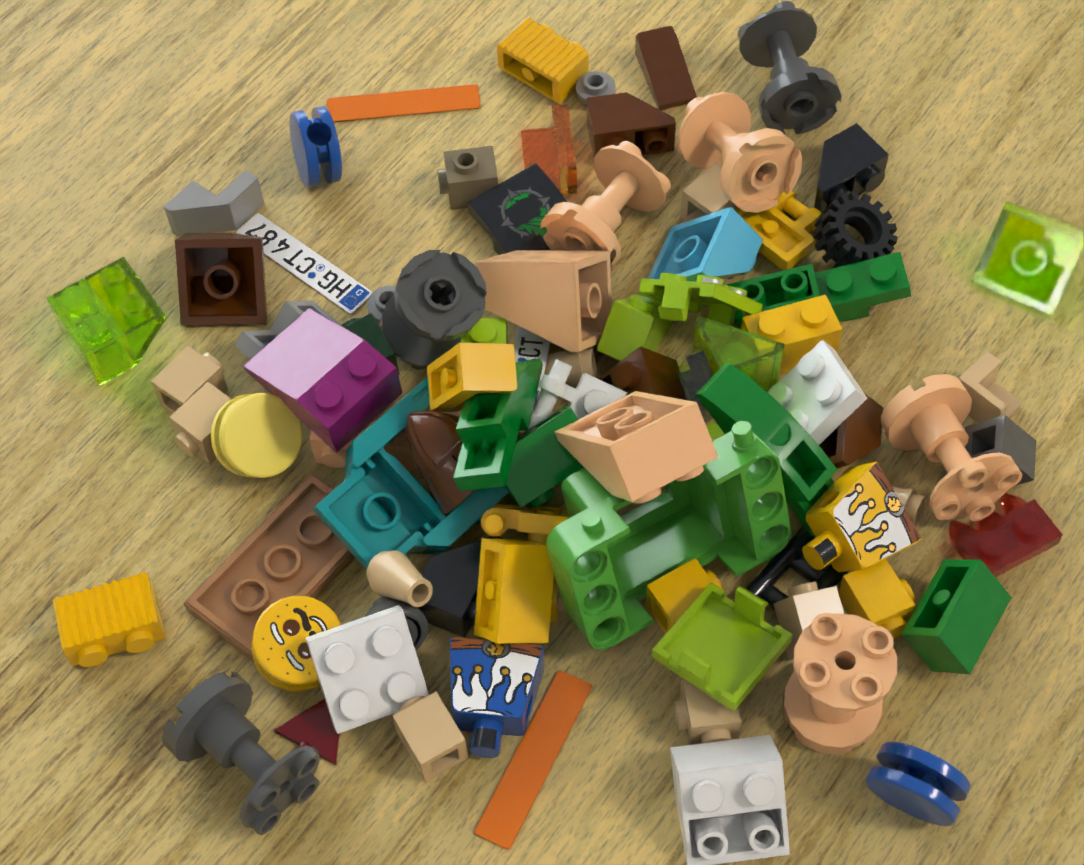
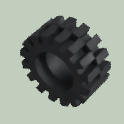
[813,192,898,268]

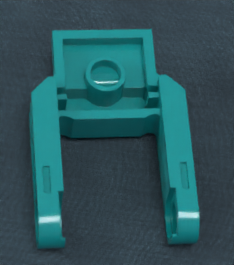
[313,377,508,569]

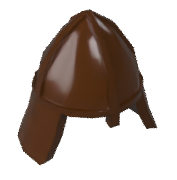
[406,410,473,515]

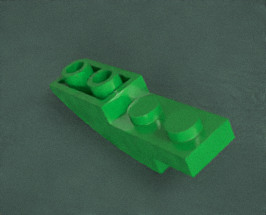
[727,252,911,325]
[453,358,543,491]
[695,363,838,537]

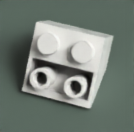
[670,735,790,865]

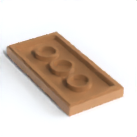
[184,473,355,662]

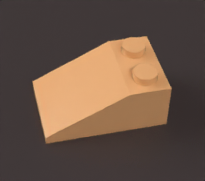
[554,391,718,504]

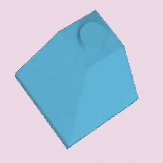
[647,207,763,282]

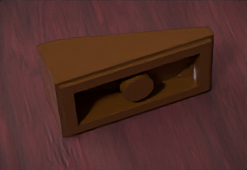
[635,26,697,110]

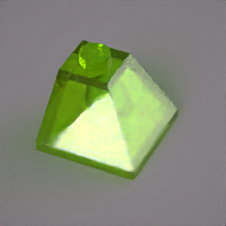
[971,201,1084,315]

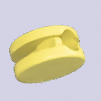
[211,393,303,478]

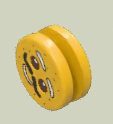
[251,596,341,692]

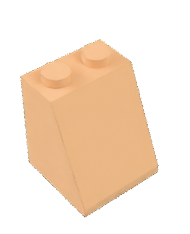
[477,250,612,352]

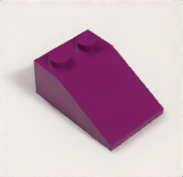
[243,308,403,453]

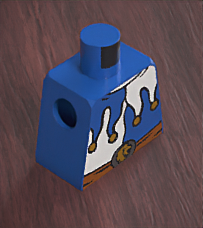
[450,637,545,758]

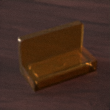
[521,104,577,195]

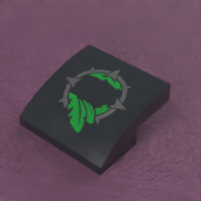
[468,163,567,255]

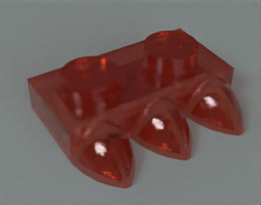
[949,493,1063,577]

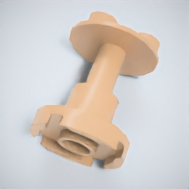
[678,92,802,213]
[541,141,671,269]
[881,374,1023,521]
[782,612,897,755]

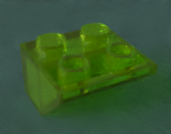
[46,257,166,386]

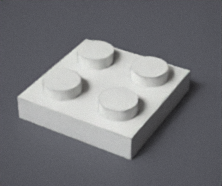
[768,340,868,445]
[305,605,429,734]

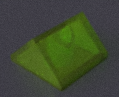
[691,316,785,392]

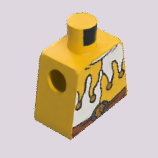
[802,461,922,572]

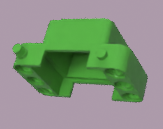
[546,421,792,650]

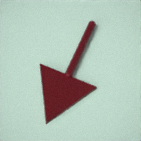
[274,698,340,765]

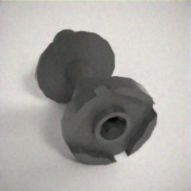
[738,1,842,135]
[380,250,487,370]
[162,671,320,835]

